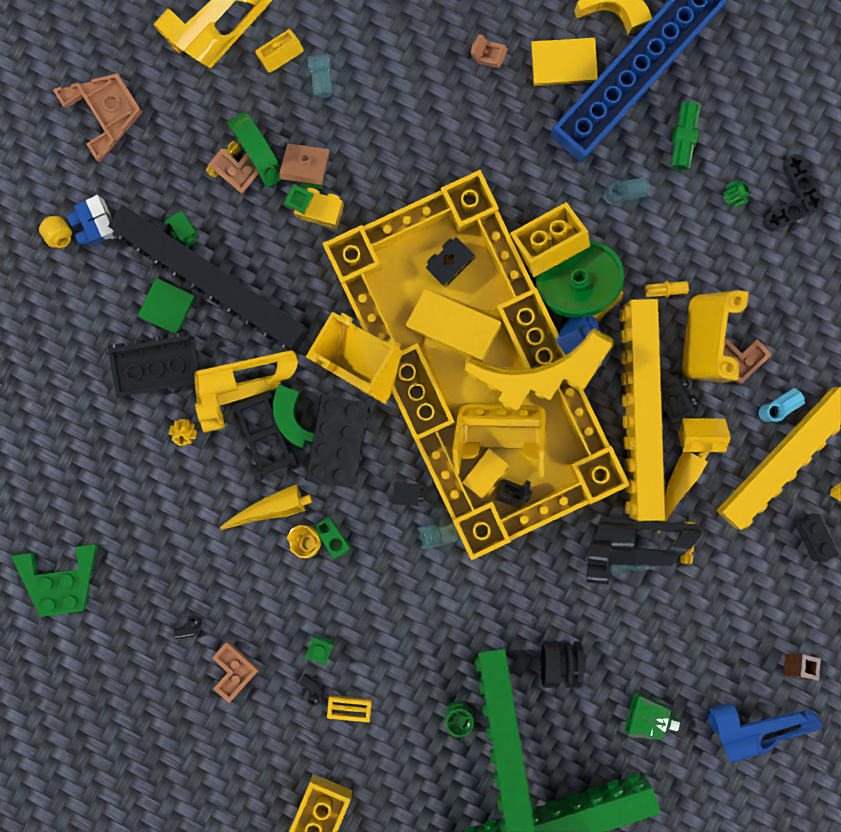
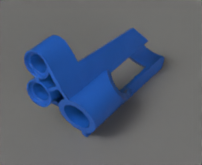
[708,703,823,763]

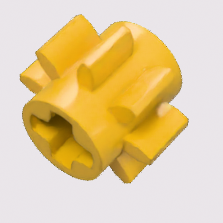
[169,419,197,446]

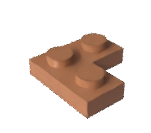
[207,148,258,194]
[723,339,772,384]
[212,641,259,703]

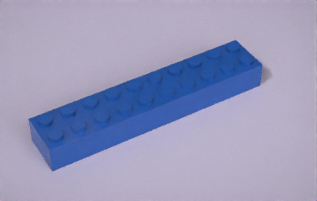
[550,0,728,163]

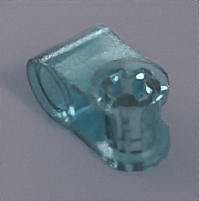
[417,524,458,549]

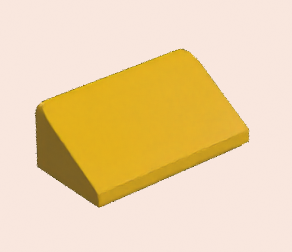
[255,29,304,73]

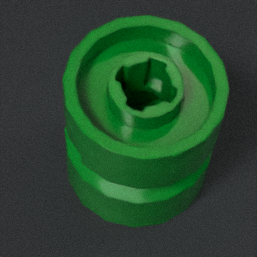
[445,701,474,737]

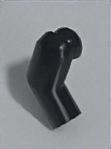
[173,615,202,640]

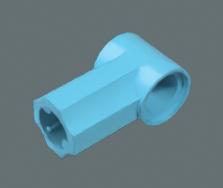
[759,388,805,422]

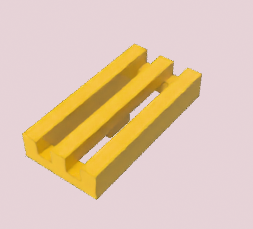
[327,695,372,723]

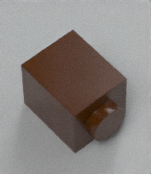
[783,654,821,681]

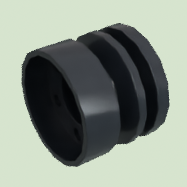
[541,641,585,688]

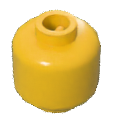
[39,216,72,248]

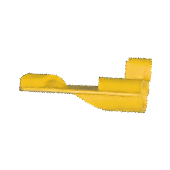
[153,0,272,69]
[195,350,298,433]

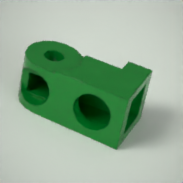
[314,516,352,560]

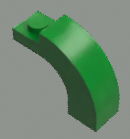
[226,111,282,188]
[273,385,313,448]

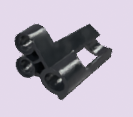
[587,516,702,585]

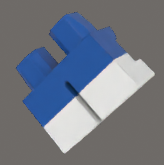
[67,195,116,246]

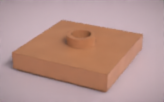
[279,144,330,185]

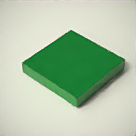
[138,278,196,334]

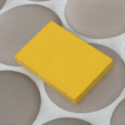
[531,38,598,86]

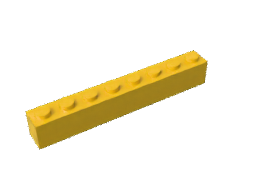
[716,387,841,530]

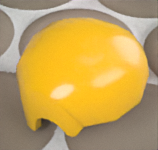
[287,525,321,559]

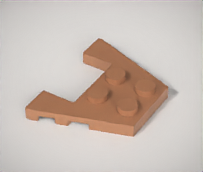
[53,73,142,162]

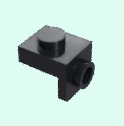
[496,479,532,509]

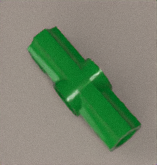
[670,101,701,170]

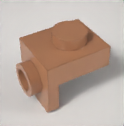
[471,34,508,69]

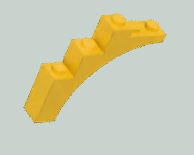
[464,328,613,410]

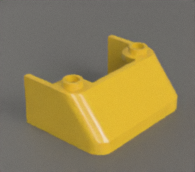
[453,404,546,477]

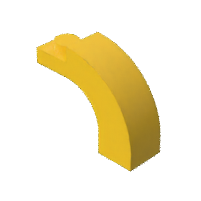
[574,0,652,35]

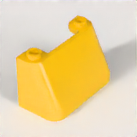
[681,291,749,383]
[306,312,402,404]

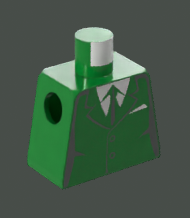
[624,691,680,740]

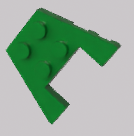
[12,544,98,617]

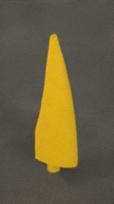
[657,451,710,534]
[220,485,313,530]

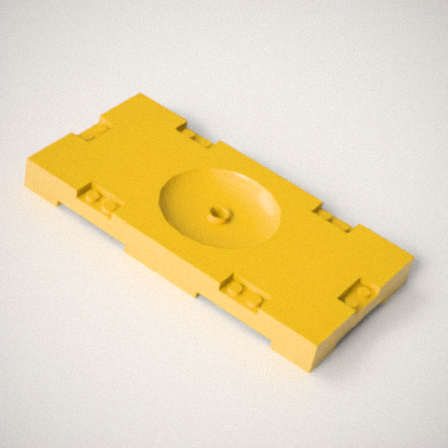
[322,170,630,560]

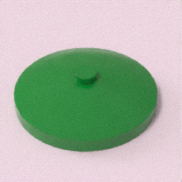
[536,240,624,318]

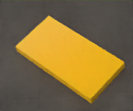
[405,289,502,362]

